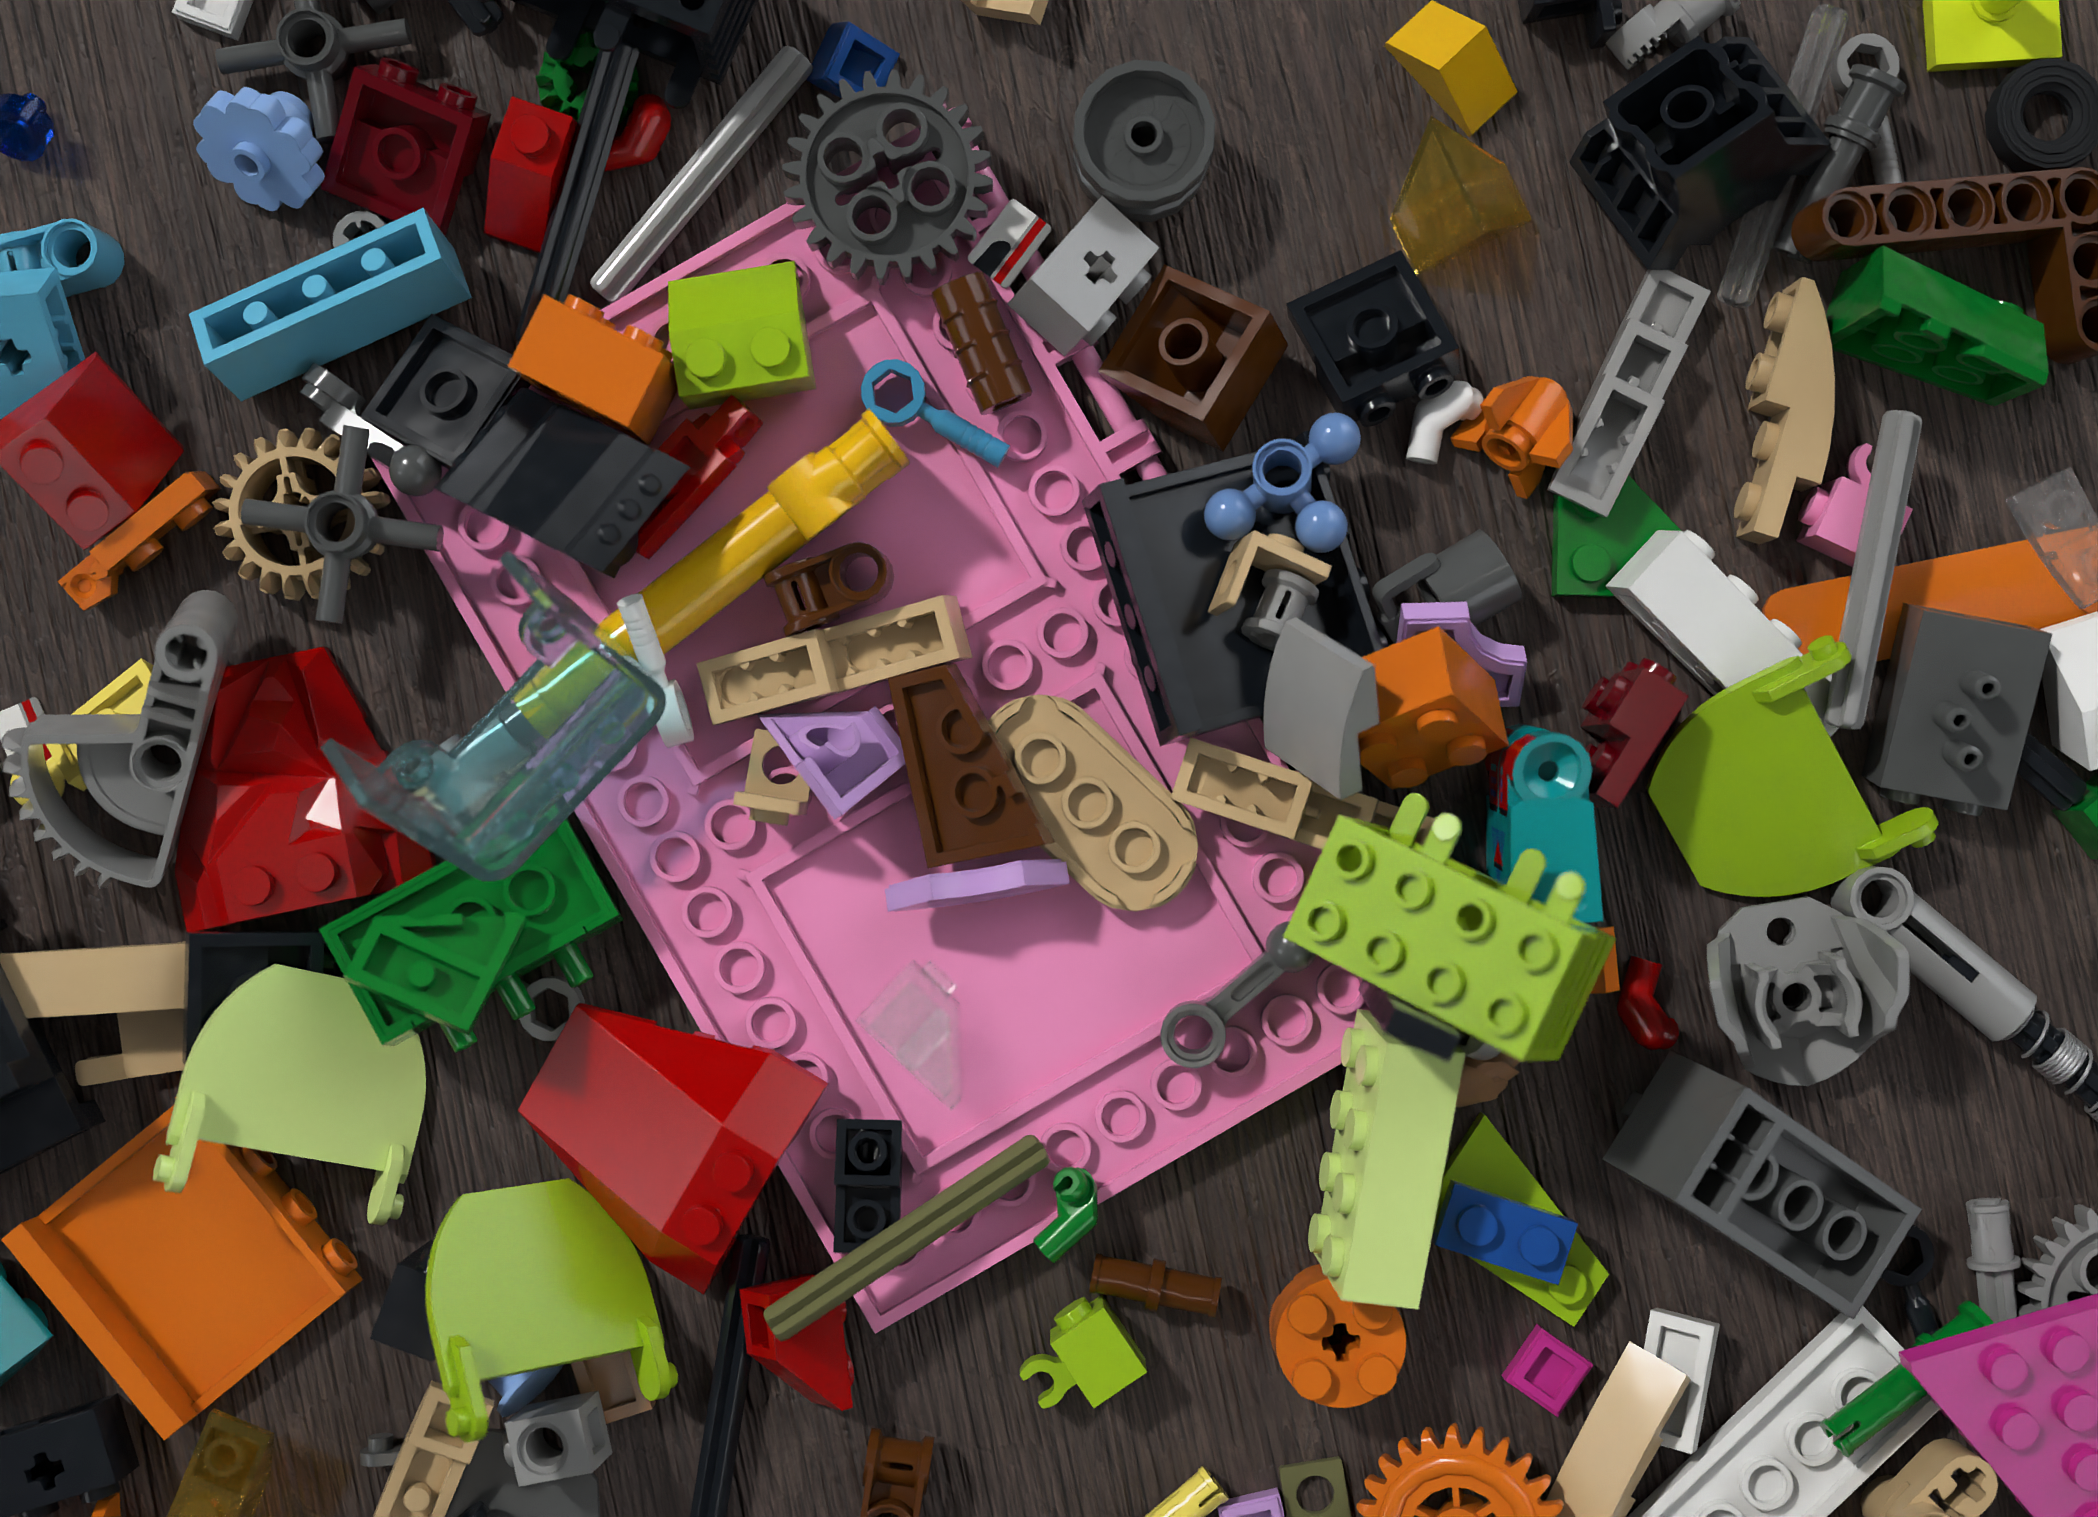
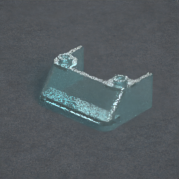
[321,550,666,881]

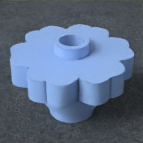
[193,87,325,211]

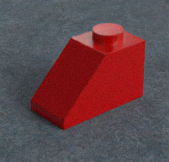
[484,96,577,253]

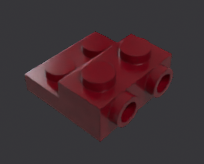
[320,58,491,236]
[1580,658,1689,808]

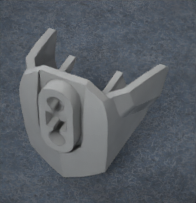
[1707,896,1910,1086]

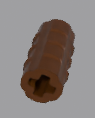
[931,272,1033,415]

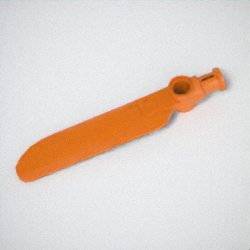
[1762,527,2098,661]

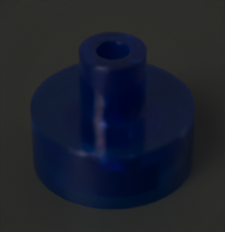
[0,93,55,161]

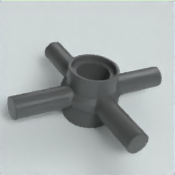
[215,0,412,144]
[241,425,444,624]

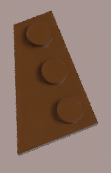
[888,664,1055,868]

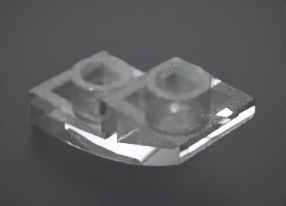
[2005,467,2098,609]

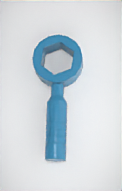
[861,359,1010,468]

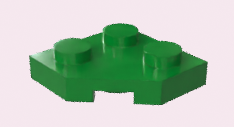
[1551,471,1681,598]

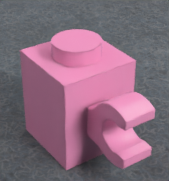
[1796,443,1913,567]

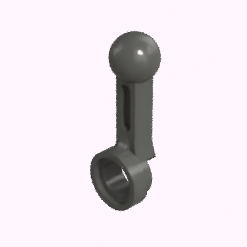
[299,363,442,496]
[1161,921,1316,1068]

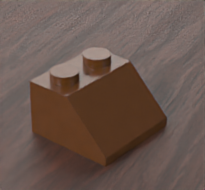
[1098,264,1288,452]

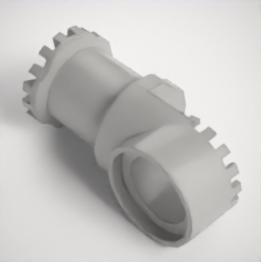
[1605,0,1741,71]

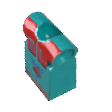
[1485,724,1603,923]

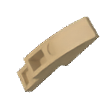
[1734,277,1835,545]

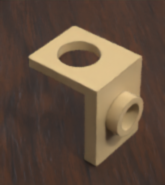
[1208,530,1332,616]
[733,729,811,826]

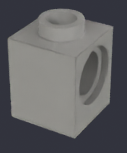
[503,1391,613,1487]

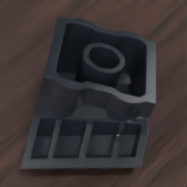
[1569,35,1832,270]
[434,387,689,579]

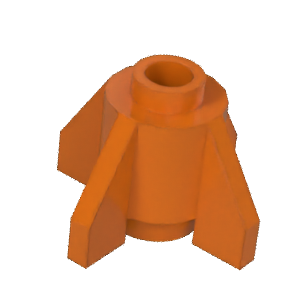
[1450,376,1573,499]

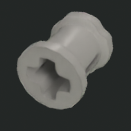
[1241,569,1319,651]

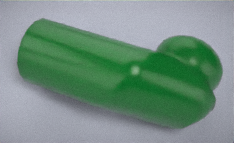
[1033,1167,1098,1263]

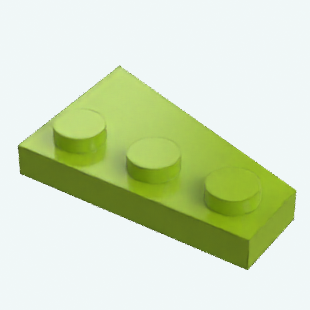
[1433,1111,1609,1327]

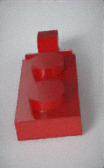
[636,395,763,560]

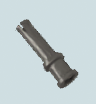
[1772,64,1907,264]

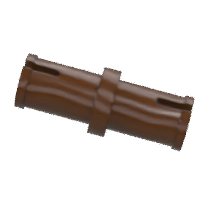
[1089,1253,1222,1318]

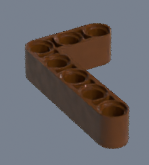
[1791,167,2098,365]

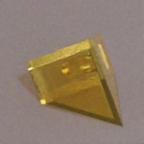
[1389,116,1532,276]

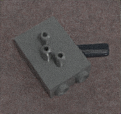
[1862,603,2087,816]

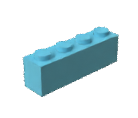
[189,208,472,402]

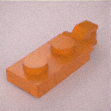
[58,471,221,611]

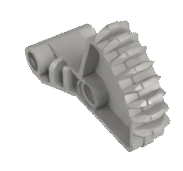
[1,590,238,889]

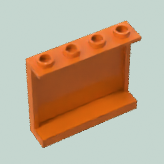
[1,1097,363,1441]

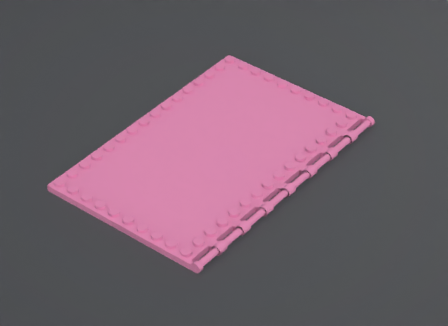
[371,107,1371,1334]

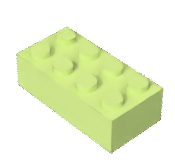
[1308,1009,1465,1309]

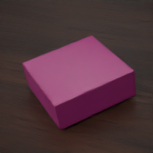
[1501,1324,1594,1417]

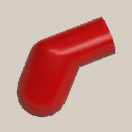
[604,94,671,172]
[1617,956,1679,1050]

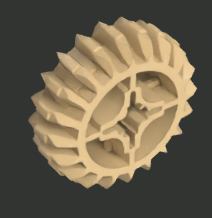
[212,428,391,601]

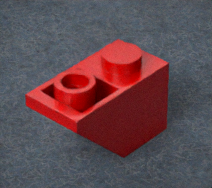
[739,1273,854,1411]

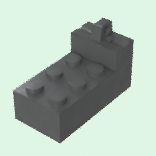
[1603,1050,1922,1320]

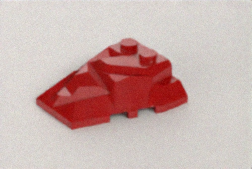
[175,647,436,932]

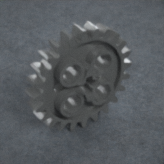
[782,69,993,285]

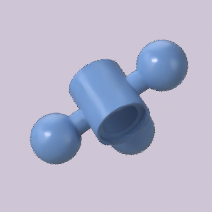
[1204,413,1361,553]

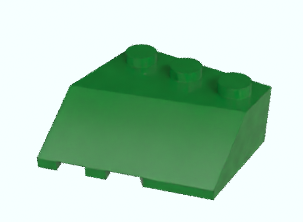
[1826,246,2049,407]

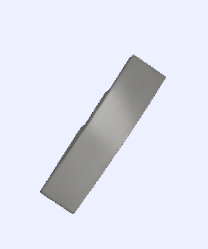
[1547,270,1711,518]

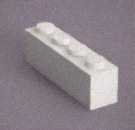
[1606,530,1839,737]

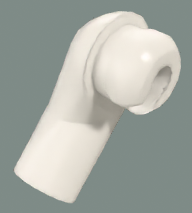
[1406,381,1484,464]

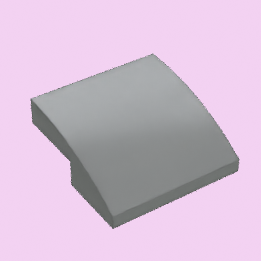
[1263,617,1379,800]

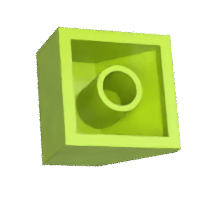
[668,261,816,410]

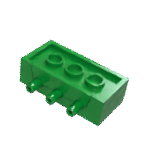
[319,801,624,1053]

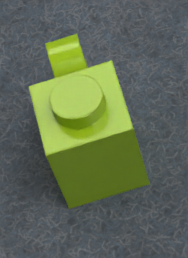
[1019,1295,1147,1409]

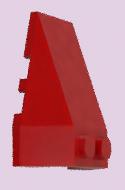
[518,1003,828,1295]

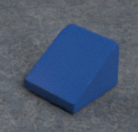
[806,21,900,98]

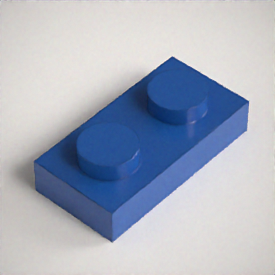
[1431,1180,1578,1285]

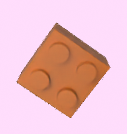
[508,294,678,445]
[1357,626,1509,790]

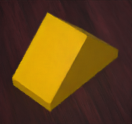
[1384,0,1518,138]

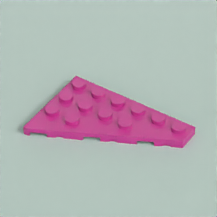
[1899,1293,2098,1517]

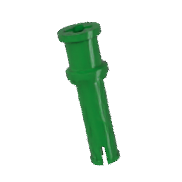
[1820,1300,1995,1457]

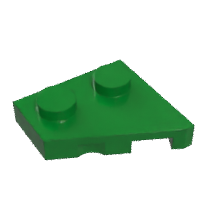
[343,912,527,1036]

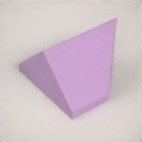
[757,706,906,820]

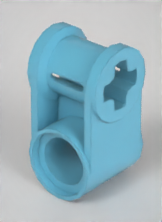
[0,218,124,297]

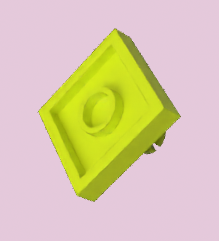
[1922,0,2063,72]

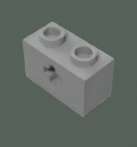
[1007,195,1159,356]

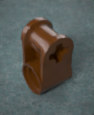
[763,542,894,637]
[860,1428,935,1517]

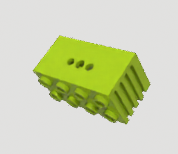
[1283,793,1616,1061]

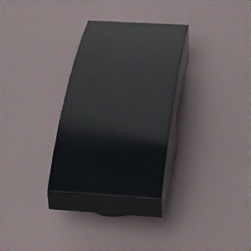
[833,1119,903,1254]

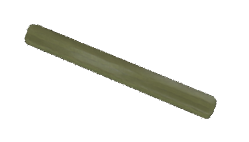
[763,1135,1050,1341]

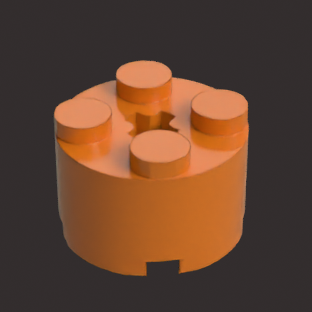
[1269,1264,1406,1408]

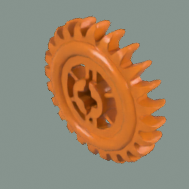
[1356,1423,1564,1517]

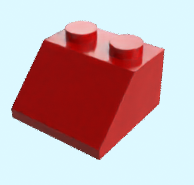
[0,352,184,550]

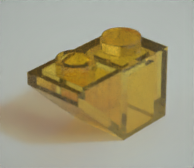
[167,1408,275,1517]

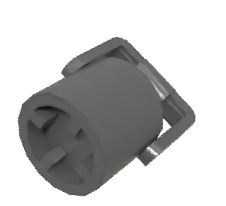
[1372,529,1522,646]

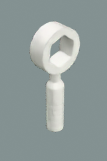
[617,594,694,748]

